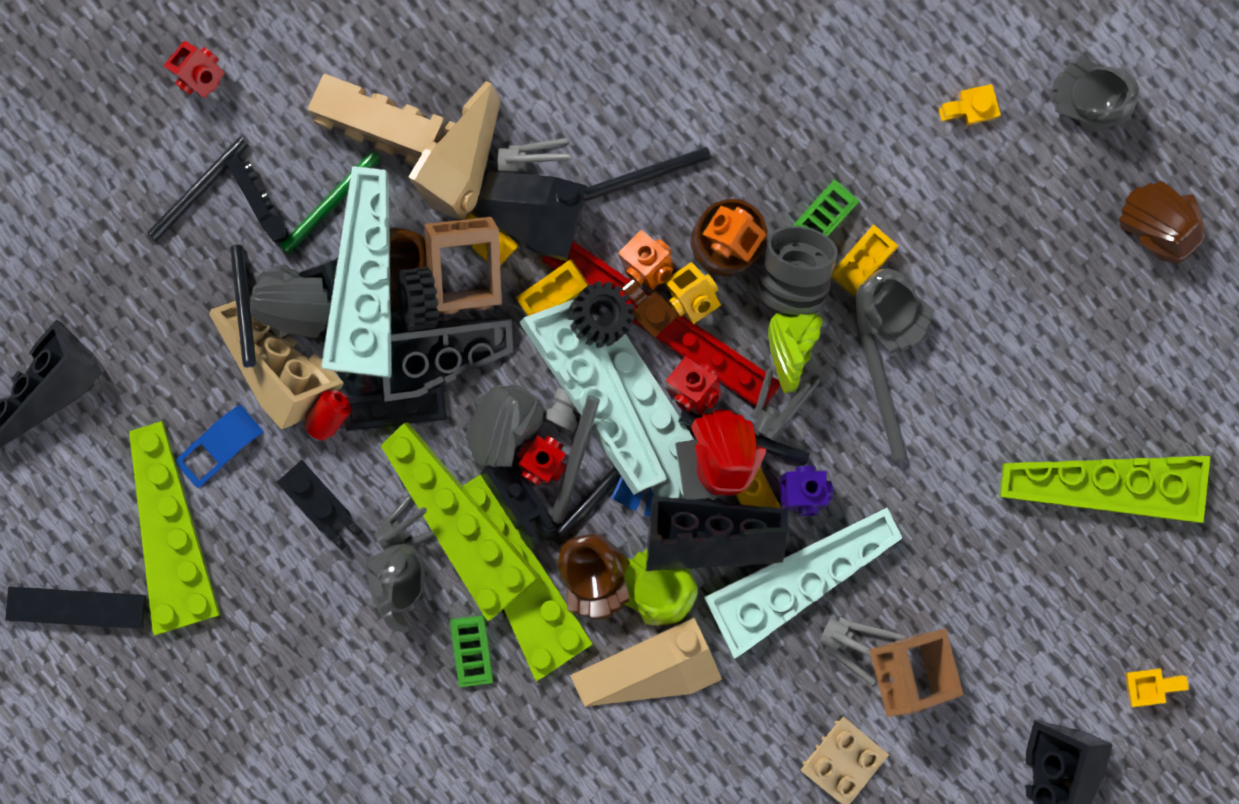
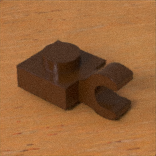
[622,279,679,339]

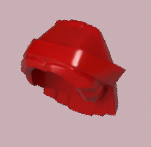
[691,409,766,496]

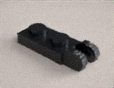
[225,155,289,243]
[480,459,558,550]
[277,460,363,551]

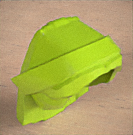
[768,312,823,394]
[624,548,698,625]

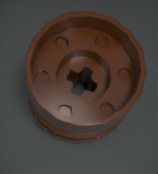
[690,199,767,276]

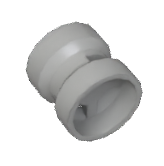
[543,388,579,433]

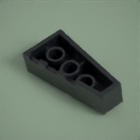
[646,496,788,571]

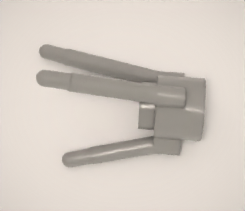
[498,138,572,174]
[819,617,906,685]

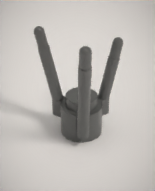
[751,368,821,441]
[374,494,436,550]

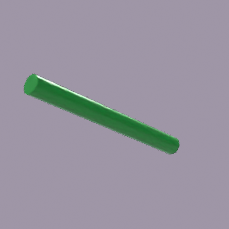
[279,150,382,255]

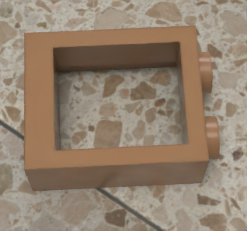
[425,217,502,314]
[869,628,964,717]

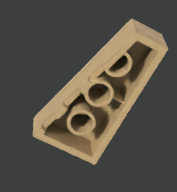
[307,73,446,167]

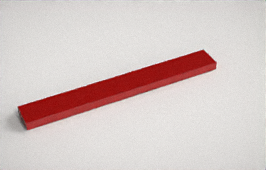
[541,241,780,410]

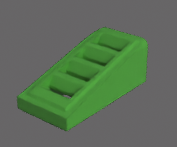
[793,179,859,237]
[450,615,493,687]

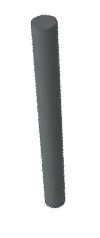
[859,332,907,461]
[551,395,600,523]

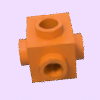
[703,206,766,262]
[618,230,675,291]

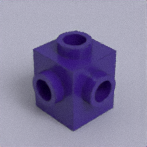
[779,466,833,516]

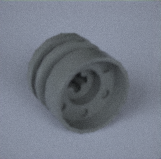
[757,226,838,315]

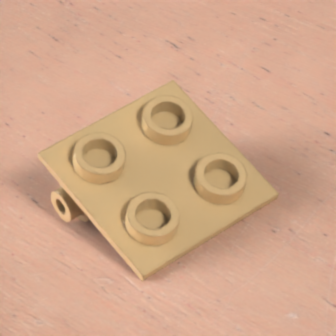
[800,716,889,804]

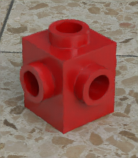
[163,40,225,98]
[665,356,721,415]
[517,435,567,486]

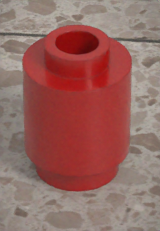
[304,390,352,441]

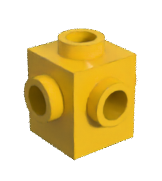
[664,262,721,324]

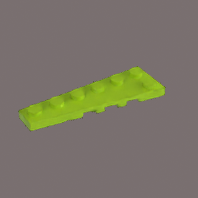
[129,421,220,636]
[380,423,540,621]
[999,456,1210,523]
[463,475,593,681]

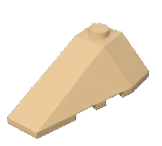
[408,81,501,220]
[209,301,344,430]
[570,617,722,706]

